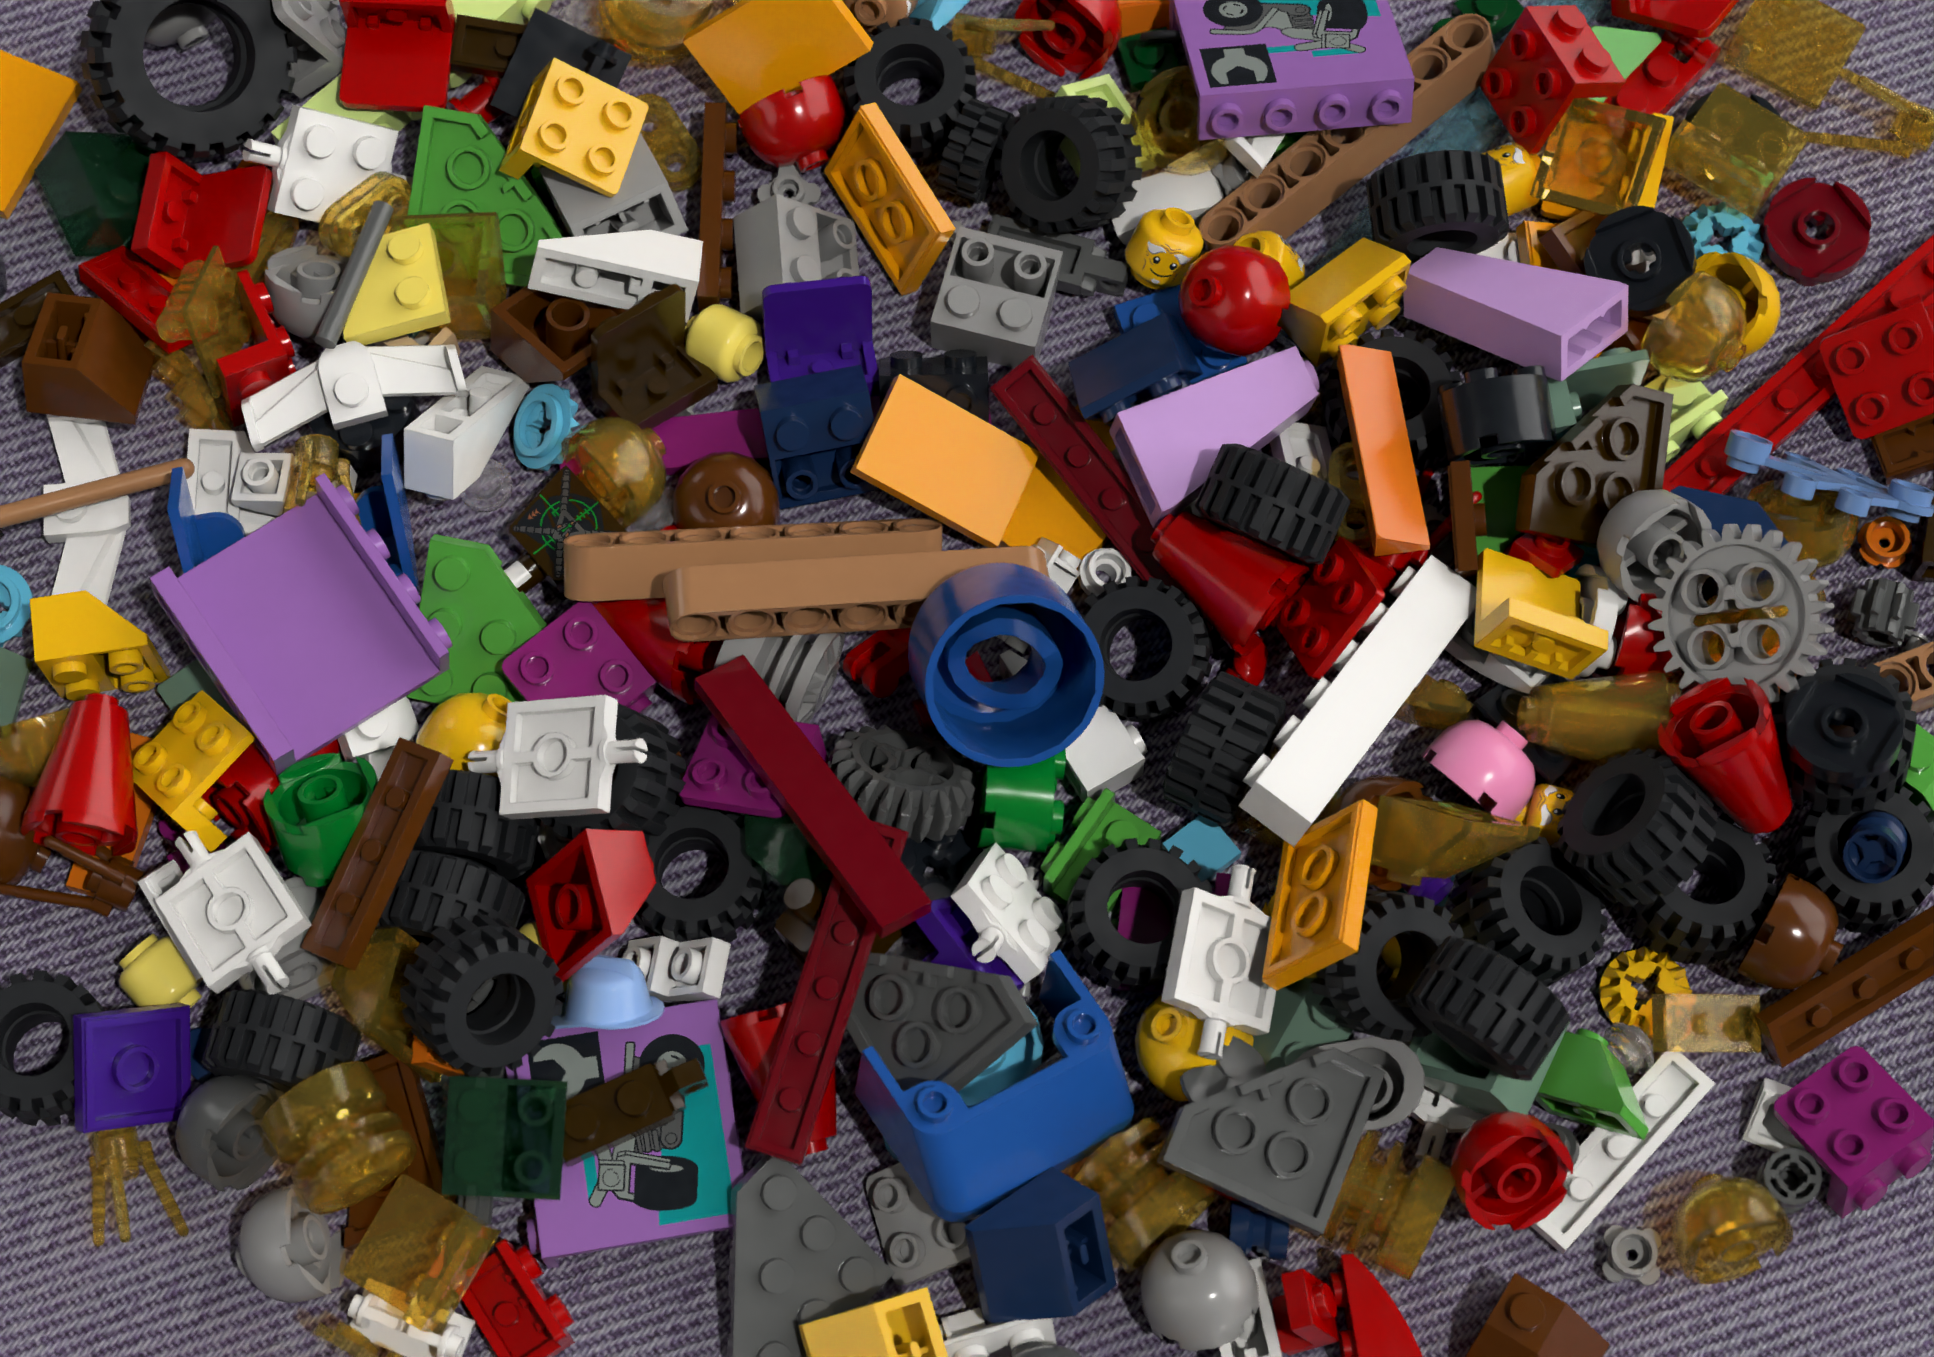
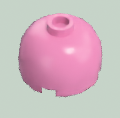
[1421,720,1536,828]

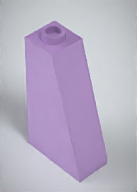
[1403,247,1628,382]
[1109,346,1319,528]

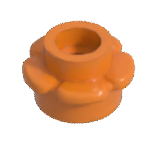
[1857,516,1912,569]

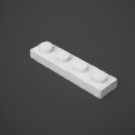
[1531,1045,1715,1254]

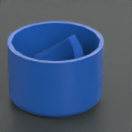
[908,562,1104,767]

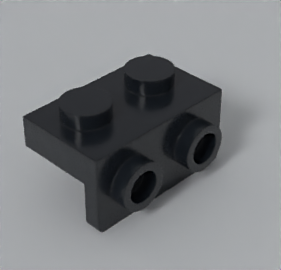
[879,349,989,423]

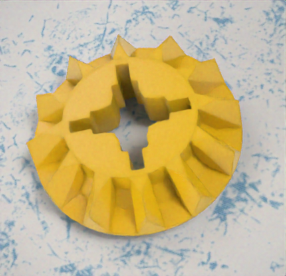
[1599,946,1693,1038]

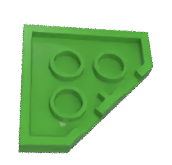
[406,105,567,287]
[406,534,548,704]

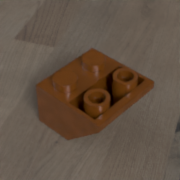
[22,292,159,425]

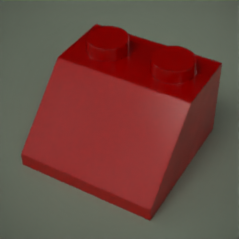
[526,829,656,982]

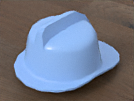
[551,955,665,1030]

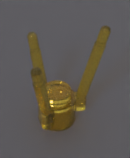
[952,13,1056,98]
[1802,68,1934,159]
[282,434,362,526]
[89,1126,189,1247]

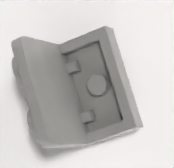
[272,0,347,99]
[866,1163,990,1285]

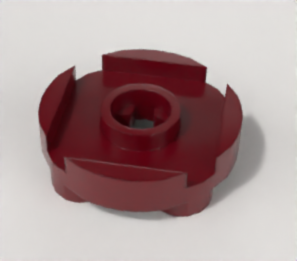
[1760,178,1872,287]

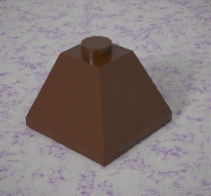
[491,285,627,383]
[1465,1273,1610,1357]

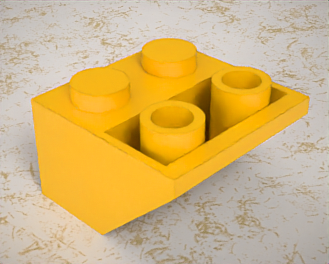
[1278,237,1411,367]
[30,590,170,701]
[798,1287,948,1357]

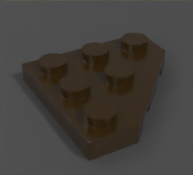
[1515,384,1674,548]

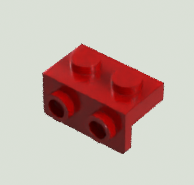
[451,1238,575,1357]

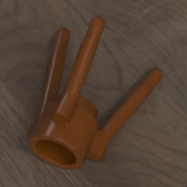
[0,836,145,918]

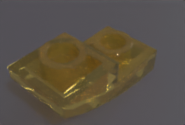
[144,339,232,431]
[1393,674,1474,730]

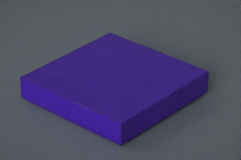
[73,1003,191,1133]

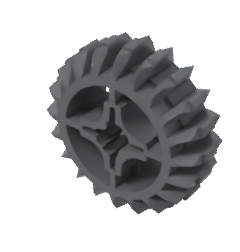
[827,725,977,843]

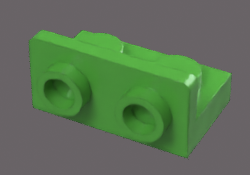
[1040,788,1162,915]

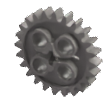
[1648,524,1835,704]

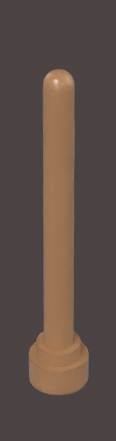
[0,458,195,528]

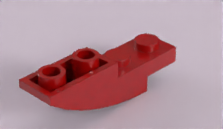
[1329,1253,1423,1357]

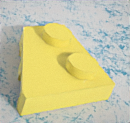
[343,223,451,346]

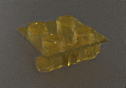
[156,245,251,398]

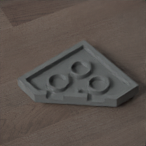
[847,952,1038,1092]
[1157,1047,1385,1236]
[727,1155,895,1357]

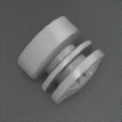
[713,632,845,723]

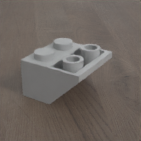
[538,132,688,237]
[733,194,859,322]
[930,226,1063,368]

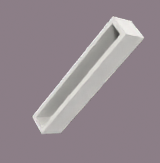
[1239,555,1477,847]

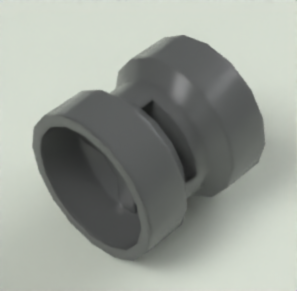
[1753,1148,1822,1216]

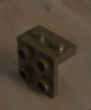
[591,284,718,441]

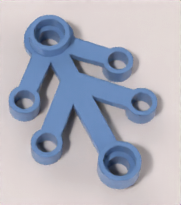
[1724,430,1934,523]

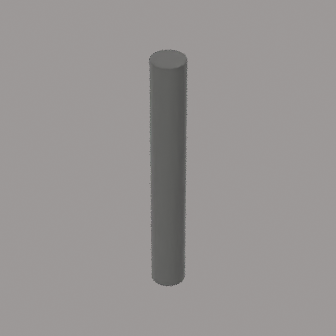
[315,200,394,349]

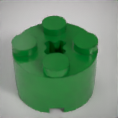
[973,749,1066,853]
[264,753,378,887]

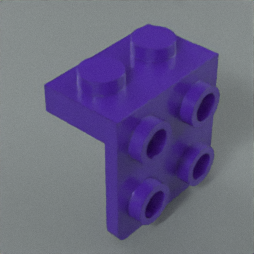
[762,276,880,396]

